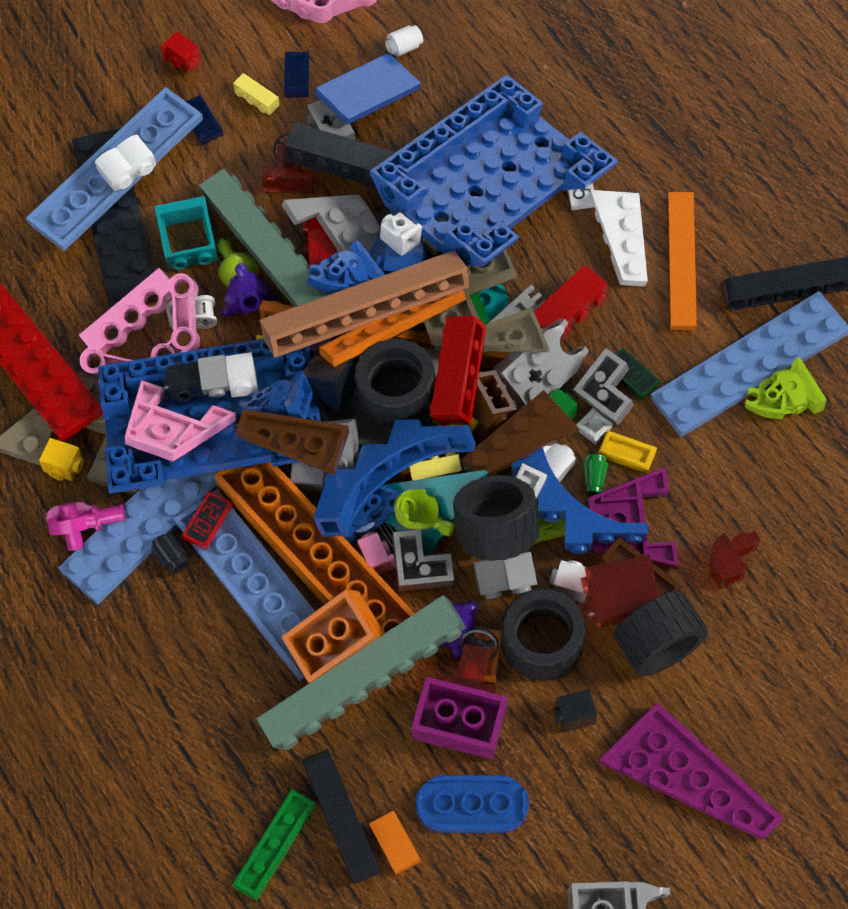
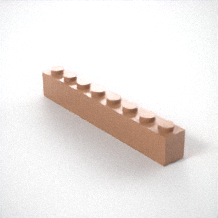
[260,250,470,358]

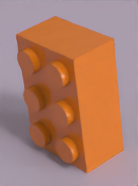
[281,589,385,683]

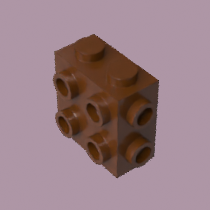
[472,370,517,444]

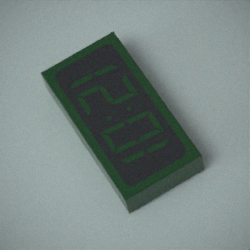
[615,348,661,401]

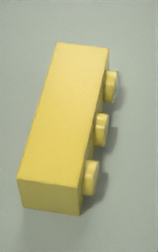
[233,73,279,116]
[410,452,463,481]

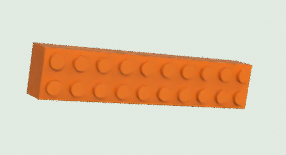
[214,462,415,633]

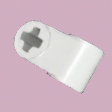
[166,295,217,329]

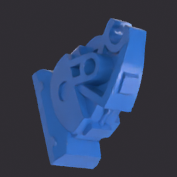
[307,240,385,295]
[239,371,313,419]
[343,485,400,546]

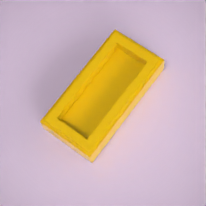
[598,430,657,474]

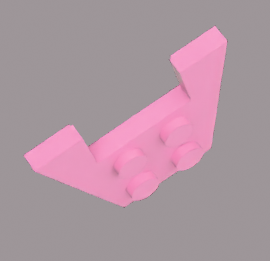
[125,380,236,461]

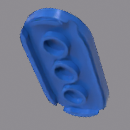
[415,775,529,833]

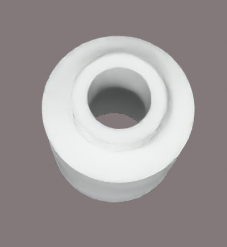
[385,25,423,57]

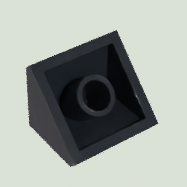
[303,343,359,413]

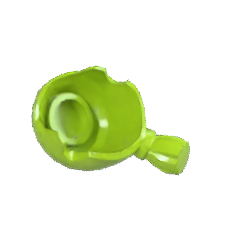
[217,238,259,288]
[394,489,455,537]

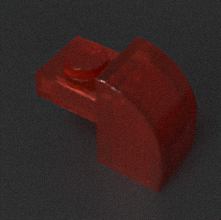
[709,531,760,590]

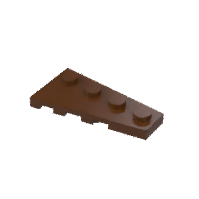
[236,410,349,475]

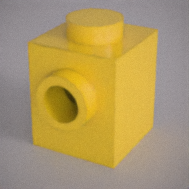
[39,438,84,481]

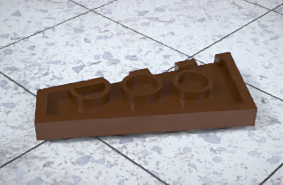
[461,390,580,477]

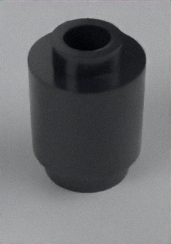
[151,534,189,575]

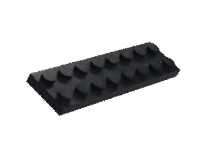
[72,128,158,308]

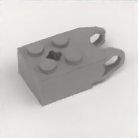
[491,318,589,412]
[567,881,670,909]

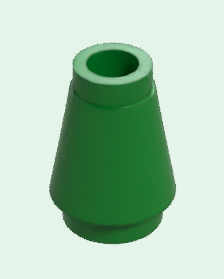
[582,454,608,495]

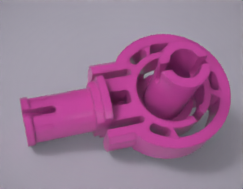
[47,502,126,551]

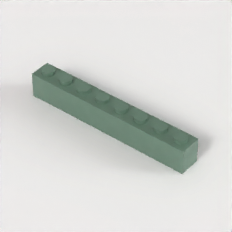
[199,169,329,307]
[256,595,467,750]

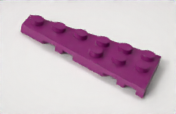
[599,703,783,841]

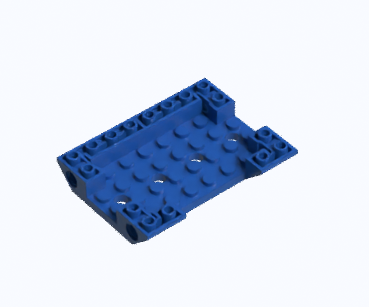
[370,74,618,267]
[98,339,321,494]

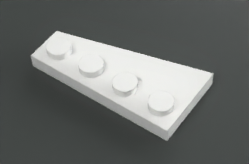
[588,190,648,287]

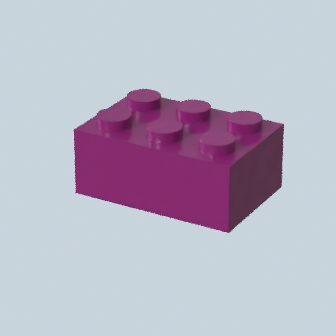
[411,677,508,760]

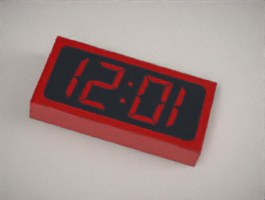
[182,492,233,551]

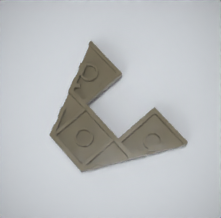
[423,249,550,352]
[0,372,138,495]

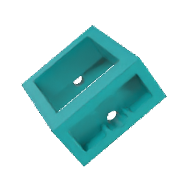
[155,196,218,270]

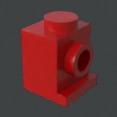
[160,31,201,73]

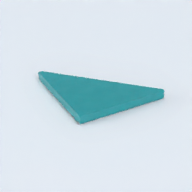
[385,470,488,556]

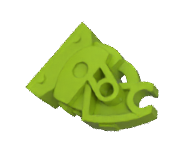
[745,357,827,419]

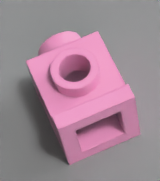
[357,532,395,575]

